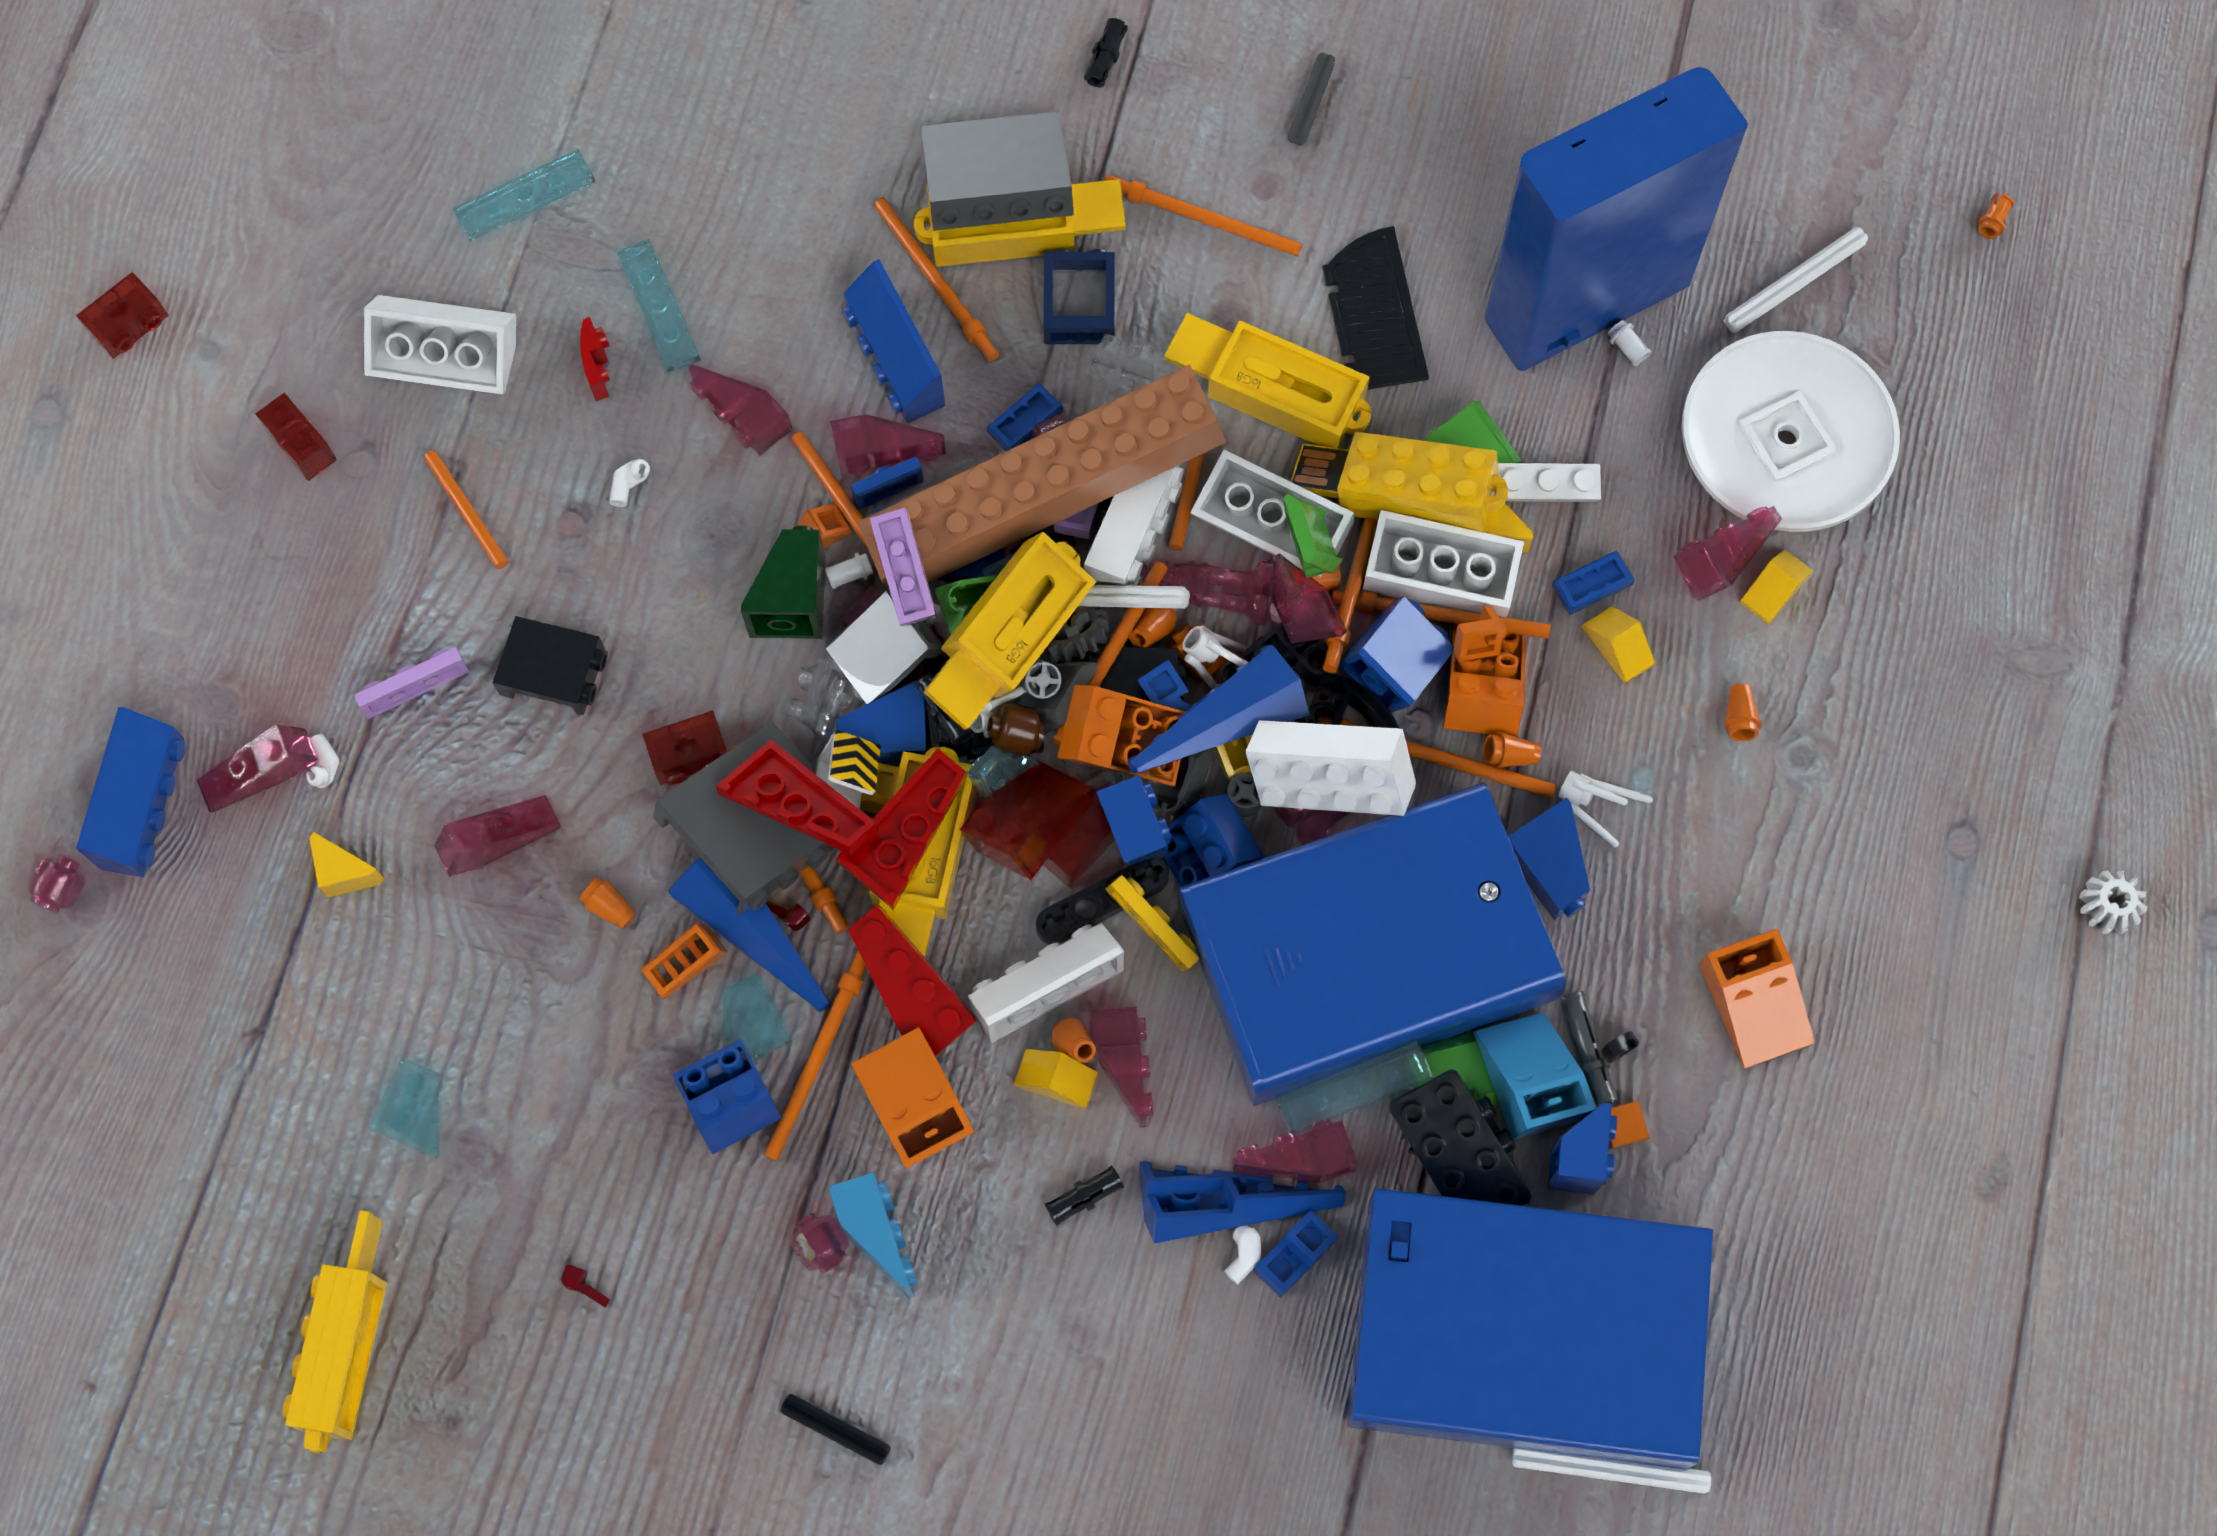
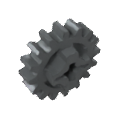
[1041,606,1111,663]

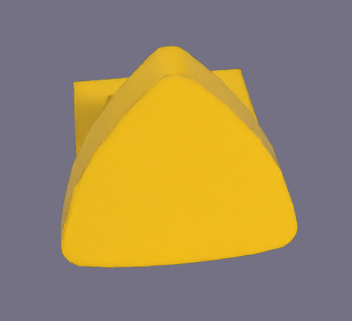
[860,763,899,814]

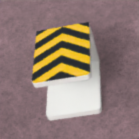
[815,729,881,809]

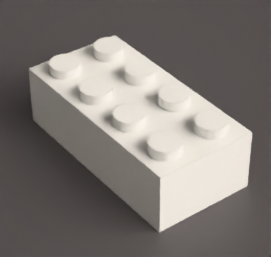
[1084,465,1184,586]
[1362,510,1524,617]
[1245,720,1416,816]

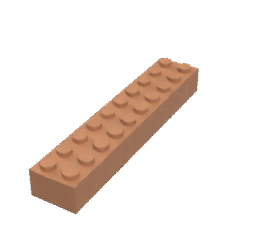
[857,364,1226,591]

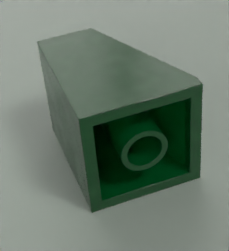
[741,526,826,639]

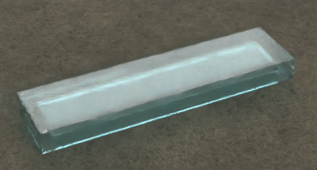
[453,149,595,241]
[617,239,701,373]
[1276,1041,1433,1135]

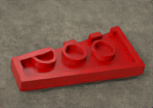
[716,740,878,855]
[836,749,967,910]
[848,903,978,1056]

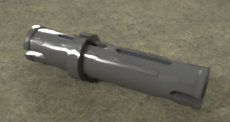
[1560,991,1618,1108]

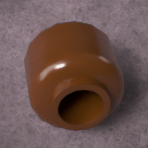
[987,704,1045,756]

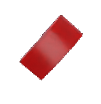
[580,317,610,401]

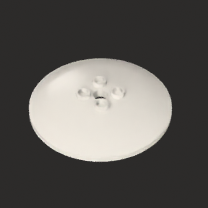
[1682,331,1900,532]

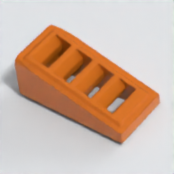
[640,922,728,999]

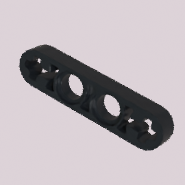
[1036,857,1169,944]

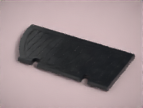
[1322,226,1429,390]

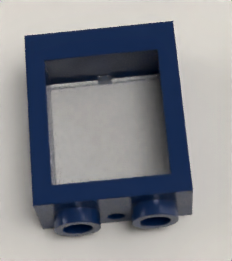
[1043,249,1115,345]

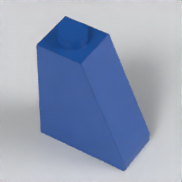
[829,680,928,764]
[1508,798,1590,920]

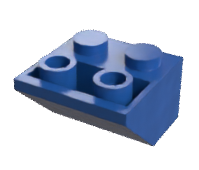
[1097,775,1172,866]
[1163,794,1264,887]
[672,1039,782,1154]
[1548,1103,1617,1195]

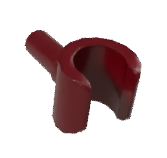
[766,901,811,931]
[561,1265,610,1308]

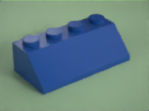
[842,259,945,423]
[76,707,185,877]

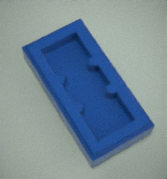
[986,383,1064,451]
[851,456,924,509]
[1552,550,1635,616]

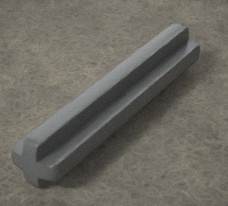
[1288,52,1335,146]

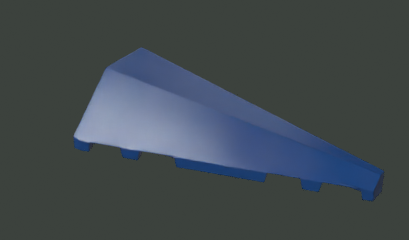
[1127,645,1310,773]
[668,858,830,1012]
[1139,1161,1346,1243]

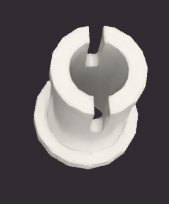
[1608,320,1652,367]
[825,553,873,589]

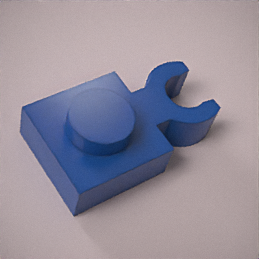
[1137,660,1192,711]

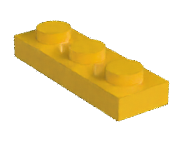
[1105,875,1200,972]

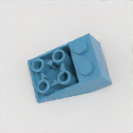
[1474,1012,1596,1140]
[828,1172,918,1298]

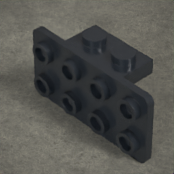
[1390,1069,1531,1206]

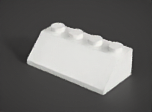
[364,295,516,395]
[1190,450,1354,578]
[968,923,1124,1043]

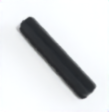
[780,1394,891,1465]

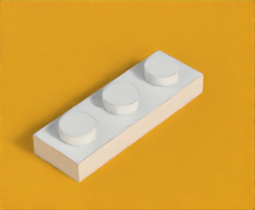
[1494,463,1601,502]

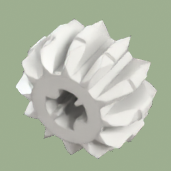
[2079,870,2148,935]

